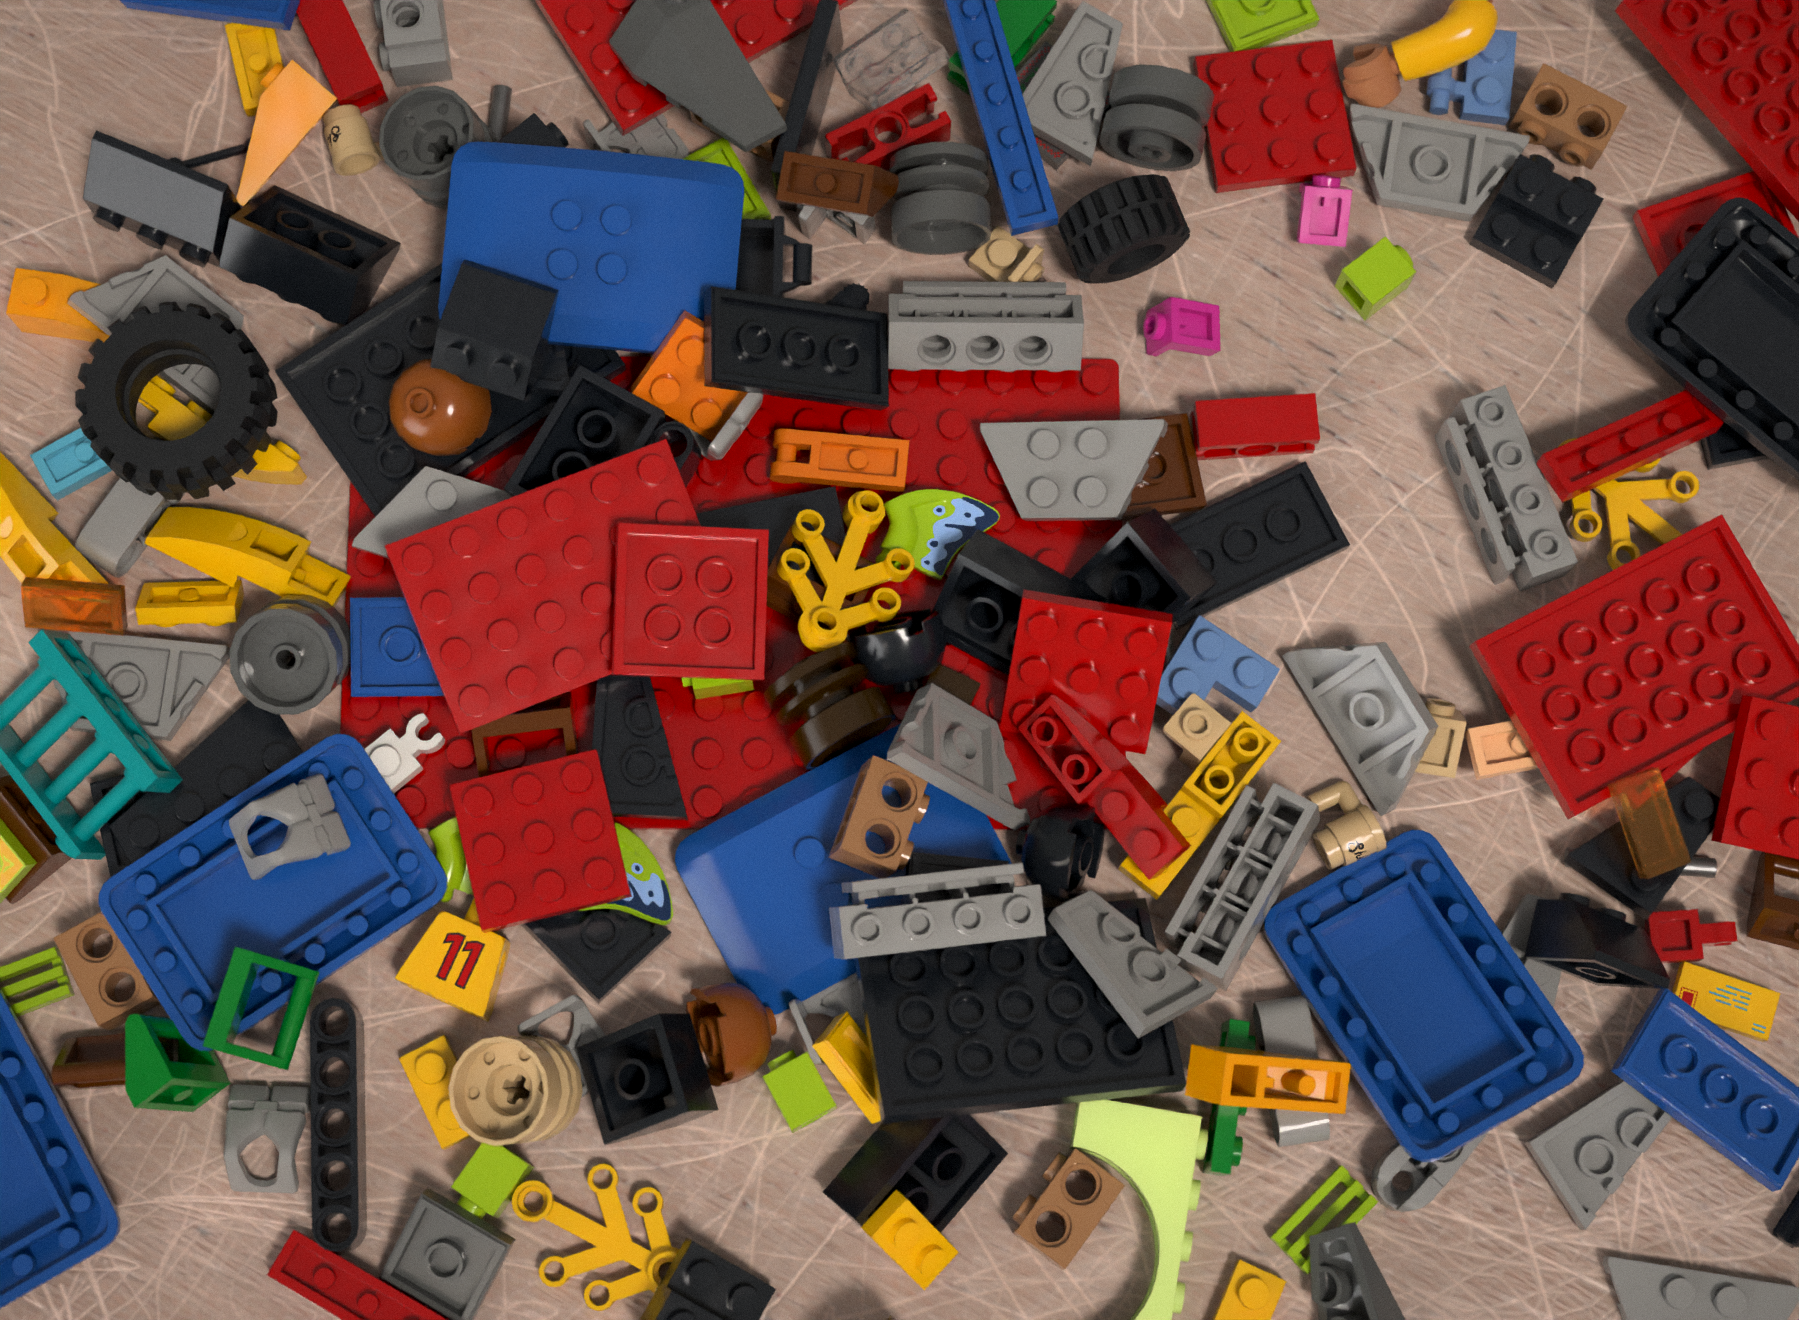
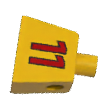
[395,898,511,1022]

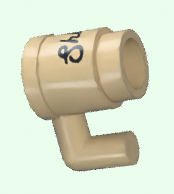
[323,105,384,176]
[1307,781,1387,870]

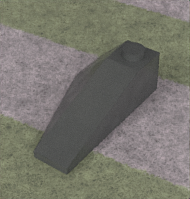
[609,0,787,152]
[1309,1222,1406,1320]

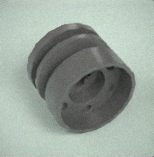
[379,86,498,210]
[889,142,992,255]

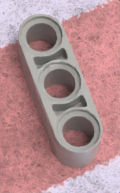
[75,437,185,578]
[1253,995,1330,1147]

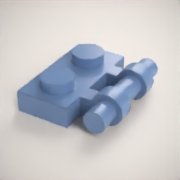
[1427,29,1517,125]

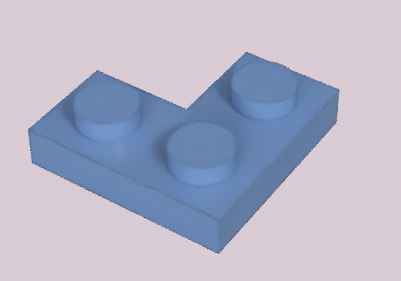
[1156,615,1280,715]

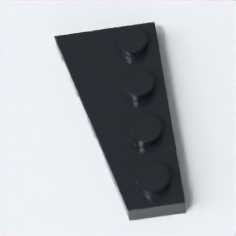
[110,700,303,864]

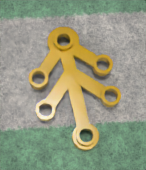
[1558,438,1699,570]
[777,490,915,652]
[512,1163,679,1311]

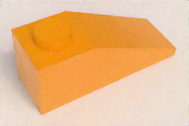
[236,60,337,207]
[6,268,110,342]
[1185,1044,1351,1114]

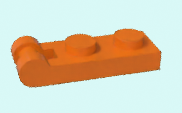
[769,429,909,492]

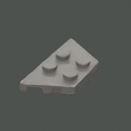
[1347,104,1530,222]
[67,255,244,415]
[980,419,1168,521]
[352,466,512,559]
[38,627,230,741]
[1282,642,1438,816]
[887,683,1030,831]
[1603,1256,1799,1320]

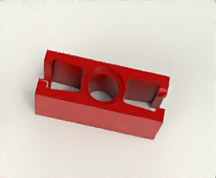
[296,0,389,113]
[825,83,952,171]
[1190,393,1320,461]

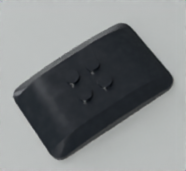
[1625,197,1799,480]

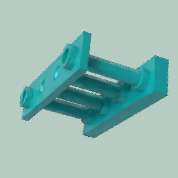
[0,629,183,860]

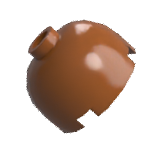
[389,359,492,456]
[686,983,777,1087]

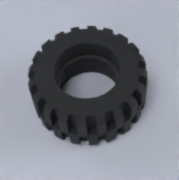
[75,302,278,501]

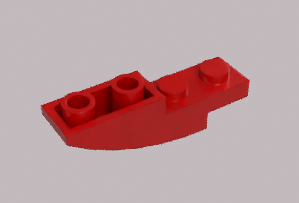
[1018,695,1191,880]

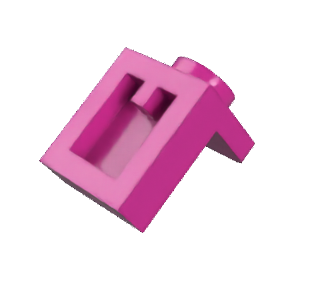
[1296,175,1353,247]
[1143,297,1221,357]

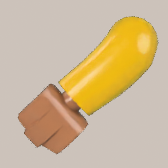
[1342,0,1498,108]

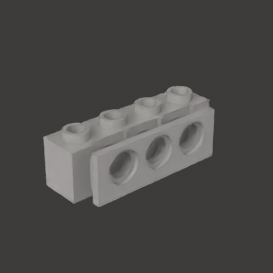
[374,0,453,87]
[888,281,1084,372]
[1434,385,1578,591]
[1165,782,1320,991]
[829,863,1046,959]

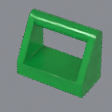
[203,947,320,1070]
[125,1014,231,1112]

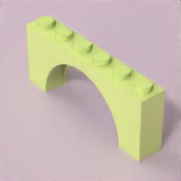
[1069,1100,1208,1320]

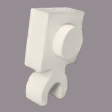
[365,713,446,793]

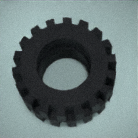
[1058,174,1190,284]

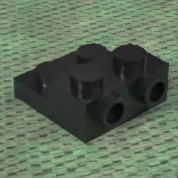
[1469,154,1604,289]
[640,1237,776,1320]

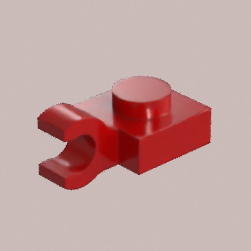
[1644,909,1737,963]

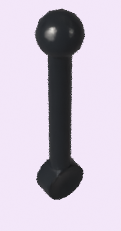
[169,137,251,169]

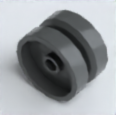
[1100,64,1214,171]
[229,595,351,715]

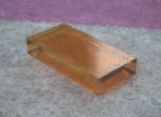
[21,577,128,636]
[1607,767,1691,879]

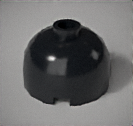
[845,609,946,693]
[1016,803,1105,902]

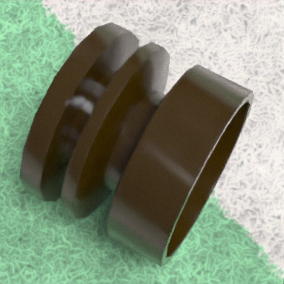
[763,643,896,770]

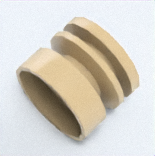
[448,1035,583,1146]

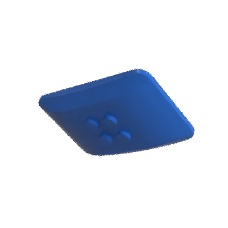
[438,141,744,354]
[675,724,1012,1015]
[99,734,448,1051]
[1264,830,1584,1162]
[0,989,121,1309]

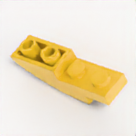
[138,375,307,485]
[0,452,115,626]
[144,507,351,608]
[1118,711,1281,900]

